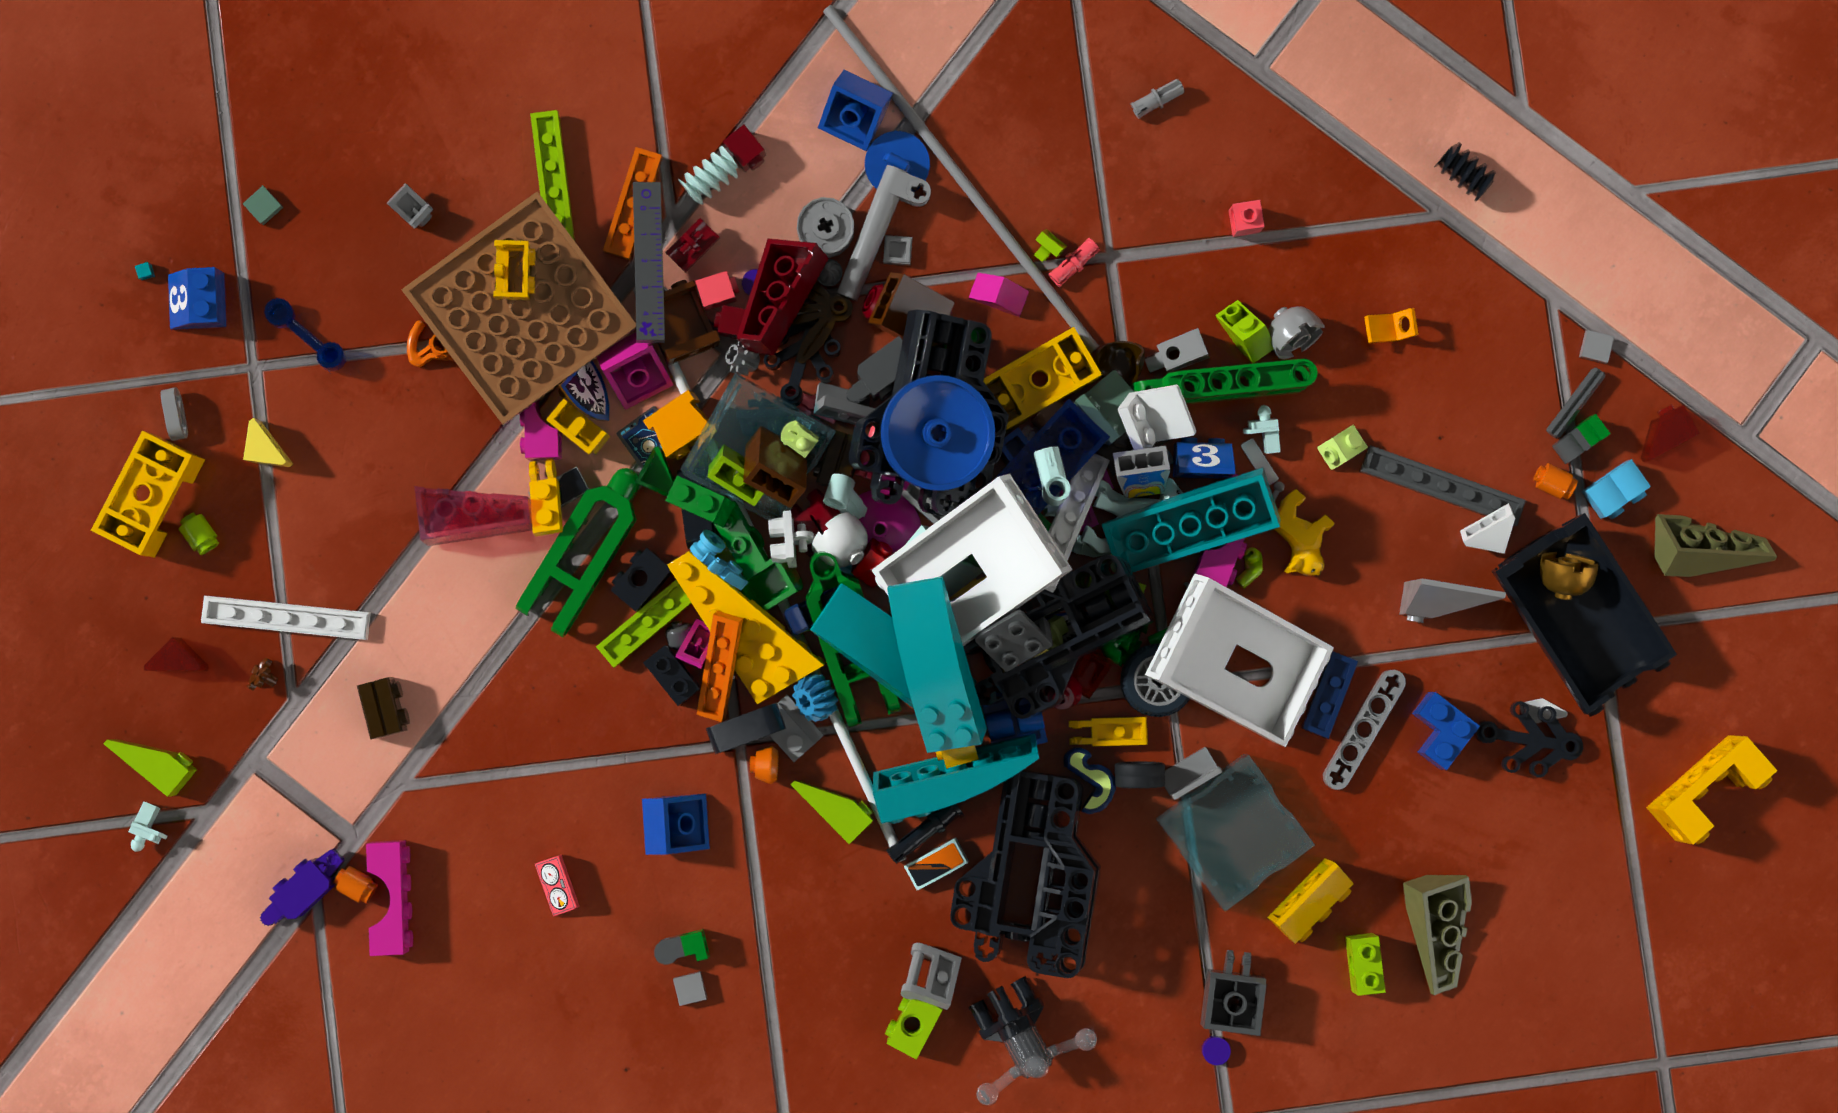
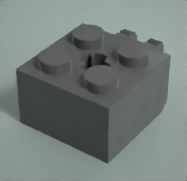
[846,336,903,404]
[1200,950,1266,1036]

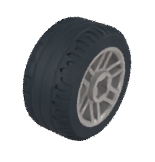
[1120,644,1190,717]

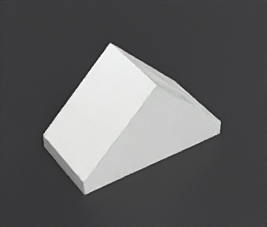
[1460,503,1515,554]

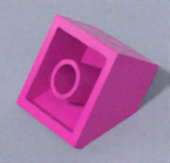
[597,332,674,410]

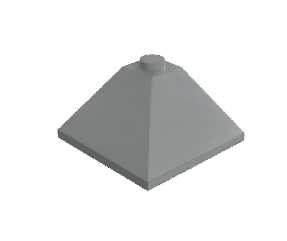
[1399,578,1506,623]

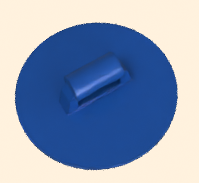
[865,131,930,192]

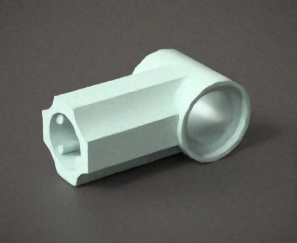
[1034,447,1071,506]
[823,474,867,519]

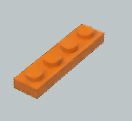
[603,147,663,260]
[696,611,743,722]

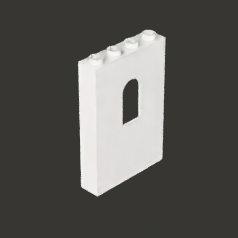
[872,474,1073,646]
[1145,574,1334,747]

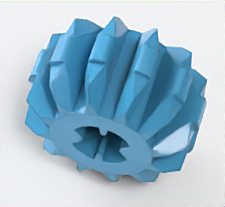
[792,674,838,722]

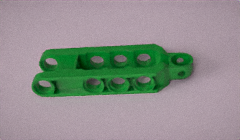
[1133,359,1318,404]
[515,468,640,638]
[805,551,902,728]

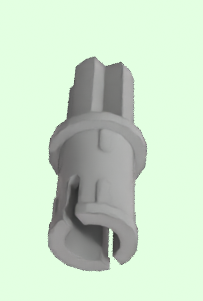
[1130,79,1184,119]

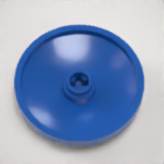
[881,375,995,491]

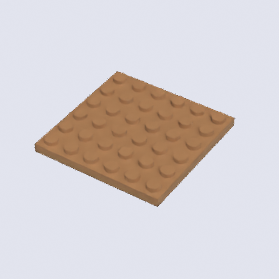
[401,191,636,425]

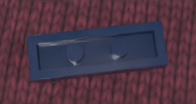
[1301,651,1358,739]

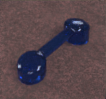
[264,298,346,372]

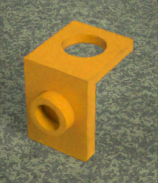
[1364,308,1418,343]

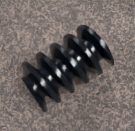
[1434,142,1496,202]

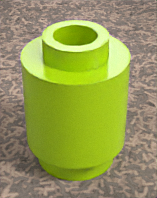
[178,513,219,555]

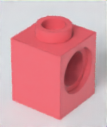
[1228,200,1265,237]
[695,271,740,311]

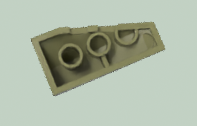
[1655,514,1777,577]
[1403,875,1472,995]

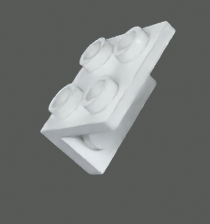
[1118,385,1196,450]

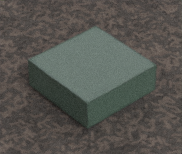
[243,186,283,225]

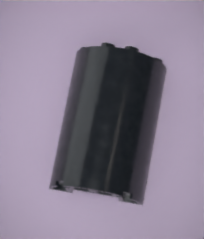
[1492,513,1677,717]

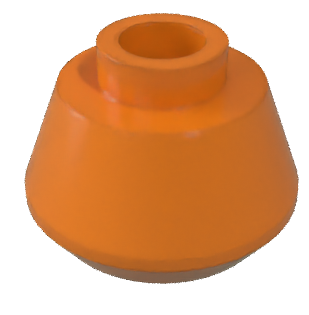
[750,746,779,784]

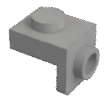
[387,183,433,229]

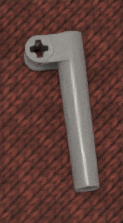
[837,165,931,301]

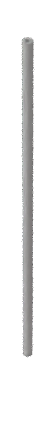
[823,5,1099,353]

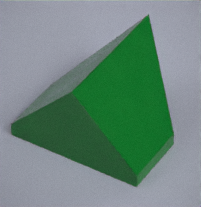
[635,446,674,497]

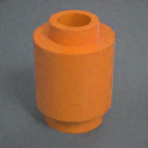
[1533,463,1578,500]
[334,866,378,904]

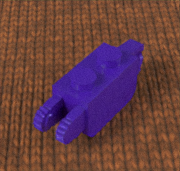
[260,849,345,926]

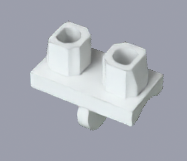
[768,510,815,568]

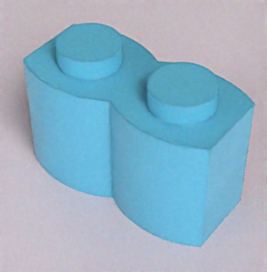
[1582,459,1651,520]

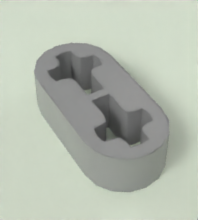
[161,387,188,441]

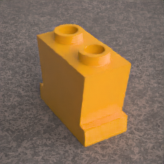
[643,390,717,460]

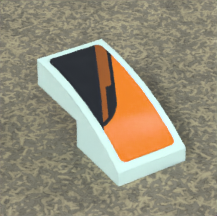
[904,838,969,890]

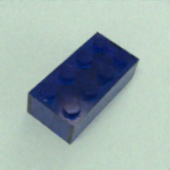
[994,399,1110,516]

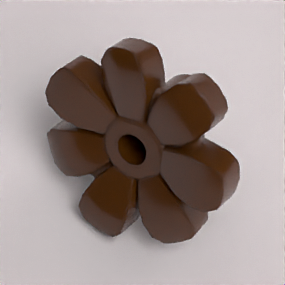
[247,658,278,691]

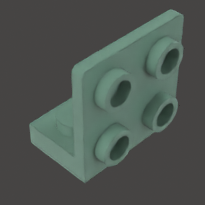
[1073,370,1134,447]

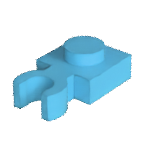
[701,552,748,590]

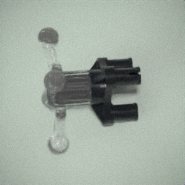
[968,976,1097,1106]

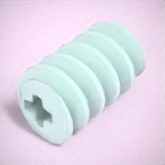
[678,146,739,205]

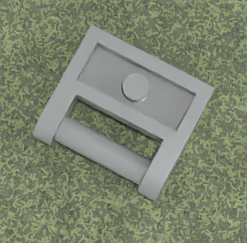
[900,943,962,1010]

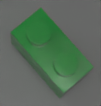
[665,475,735,528]

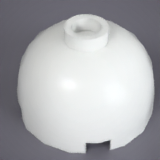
[812,512,868,568]

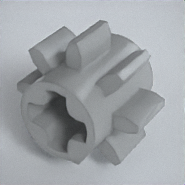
[725,341,760,376]

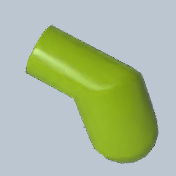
[1235,547,1263,589]

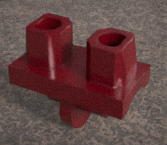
[665,218,720,273]

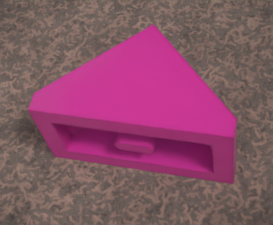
[968,273,1029,317]
[676,618,710,669]

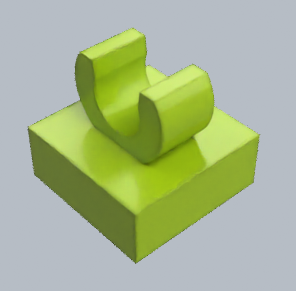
[1034,229,1067,262]

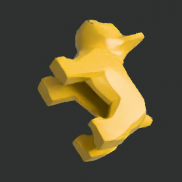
[1274,489,1335,577]

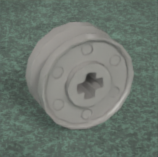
[797,197,854,258]

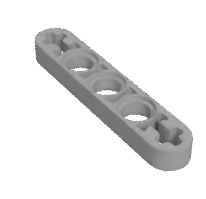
[1323,670,1406,790]

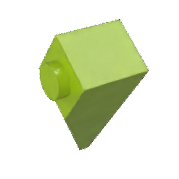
[104,739,197,797]
[791,780,873,844]

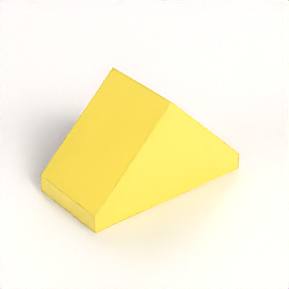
[243,418,293,467]

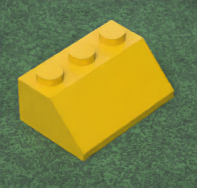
[1267,858,1354,944]

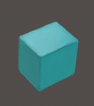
[135,262,155,281]

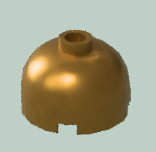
[1540,552,1599,600]

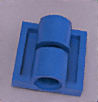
[982,696,1048,745]

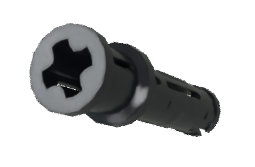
[886,804,964,865]

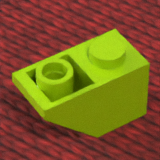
[1215,300,1273,364]

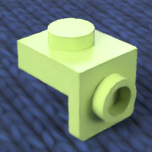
[1318,425,1368,470]

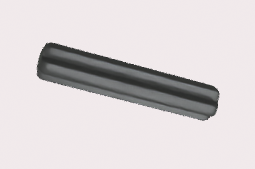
[1546,368,1605,438]

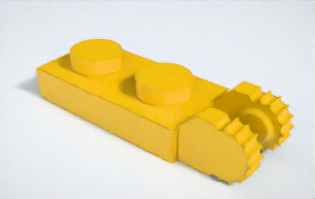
[529,458,563,536]
[1069,717,1148,746]

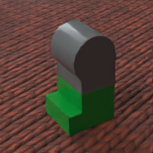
[1552,414,1611,464]
[654,929,710,965]

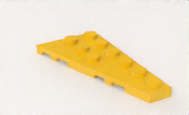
[667,550,827,704]

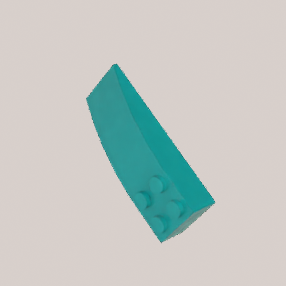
[1102,468,1281,572]
[887,576,987,753]
[810,584,977,709]
[873,734,1039,824]

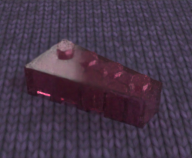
[414,486,533,546]

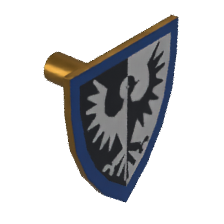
[558,361,609,421]

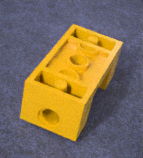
[983,327,1102,434]
[91,431,205,558]
[1646,735,1777,845]

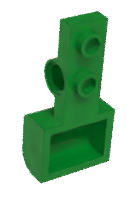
[715,501,803,611]

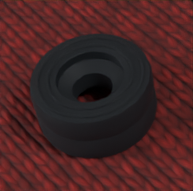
[1115,761,1165,788]

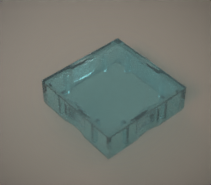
[681,373,836,520]
[1156,754,1315,912]

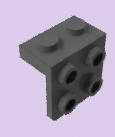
[975,610,1053,672]

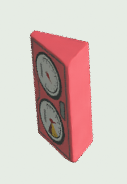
[535,854,580,916]

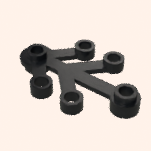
[764,320,841,407]
[1474,701,1583,777]

